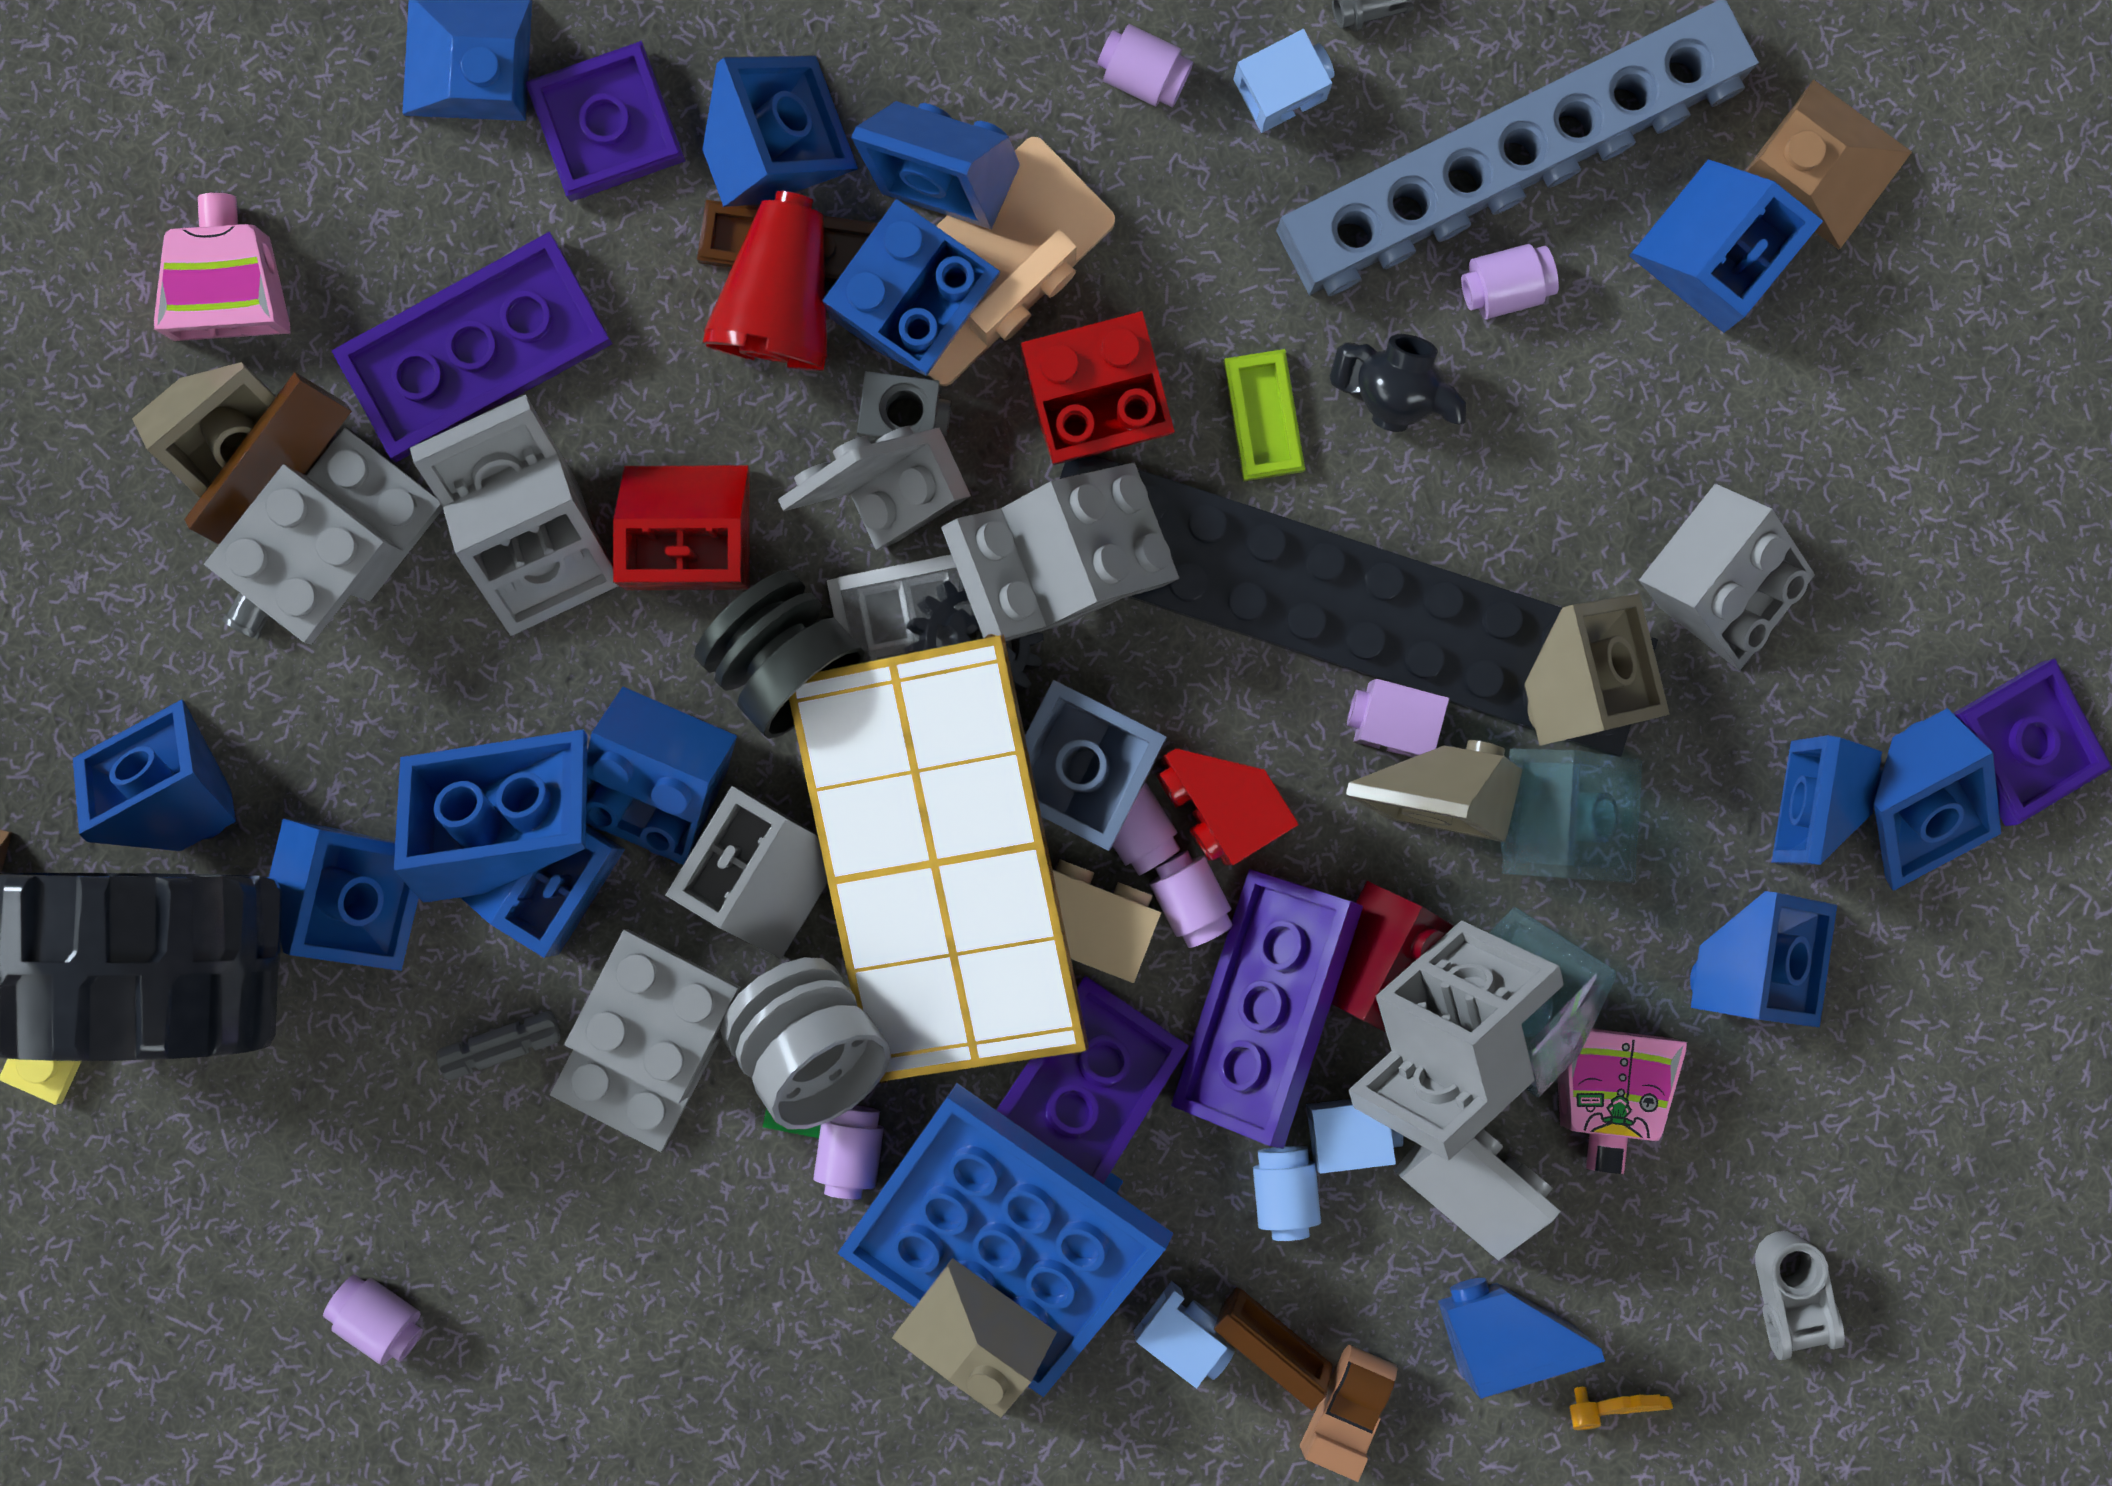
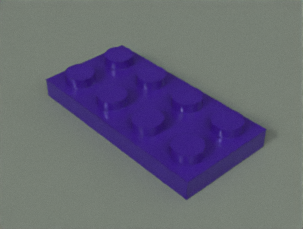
[331,231,613,462]
[1171,869,1363,1149]

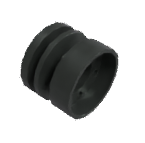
[694,570,865,739]

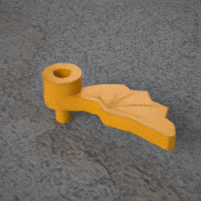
[1569,1387,1673,1430]

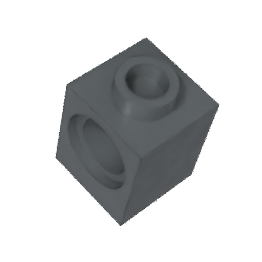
[857,371,952,444]

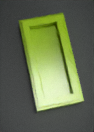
[1223,349,1305,482]

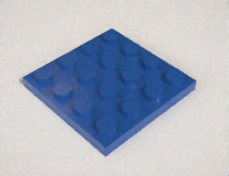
[837,1083,1174,1397]

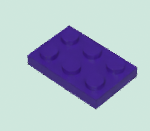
[996,976,1189,1184]

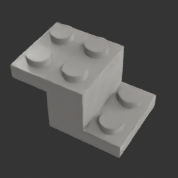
[410,394,618,636]
[204,427,443,644]
[941,462,1180,642]
[1348,920,1564,1161]
[550,929,741,1152]

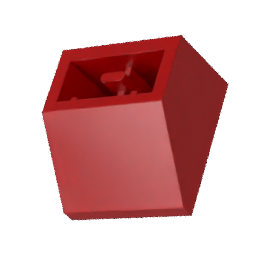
[1021,311,1175,465]
[613,465,750,590]
[1156,748,1299,865]

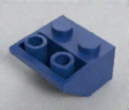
[1629,159,1823,333]
[823,198,1000,376]
[586,687,737,865]
[460,825,625,958]

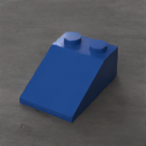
[394,729,588,903]

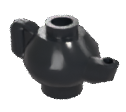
[1329,334,1466,432]

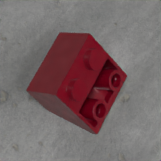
[1331,881,1454,1032]

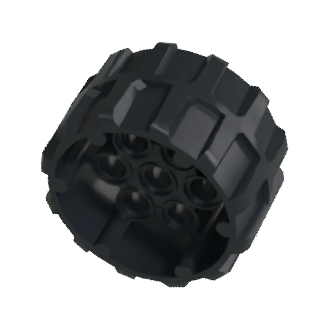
[0,873,282,1061]

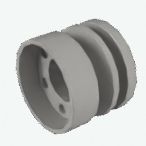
[720,957,891,1129]

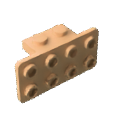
[928,137,1115,386]

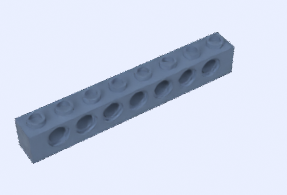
[1276,0,1759,297]

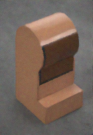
[1300,1345,1397,1482]

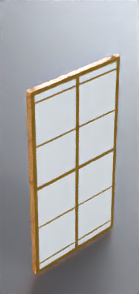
[789,634,1089,1083]

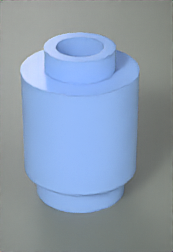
[1253,1146,1321,1241]

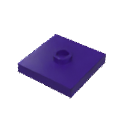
[526,41,686,202]
[1953,658,2112,826]

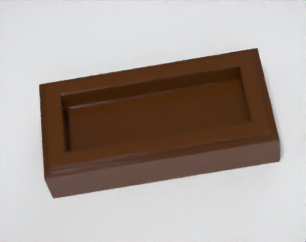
[1214,1287,1333,1411]

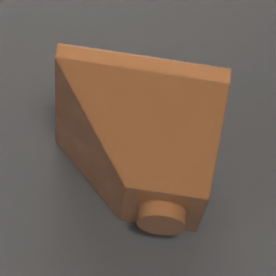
[1745,80,1912,250]

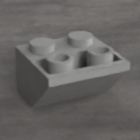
[1639,484,1815,670]
[665,786,828,959]
[1393,1129,1561,1261]

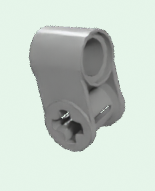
[1755,1231,1845,1360]

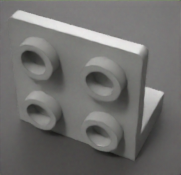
[778,426,971,550]

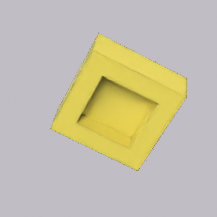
[0,1059,81,1105]

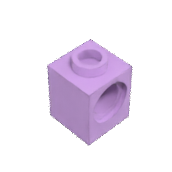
[1347,679,1449,758]

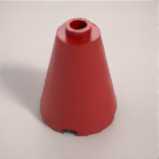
[703,191,827,371]

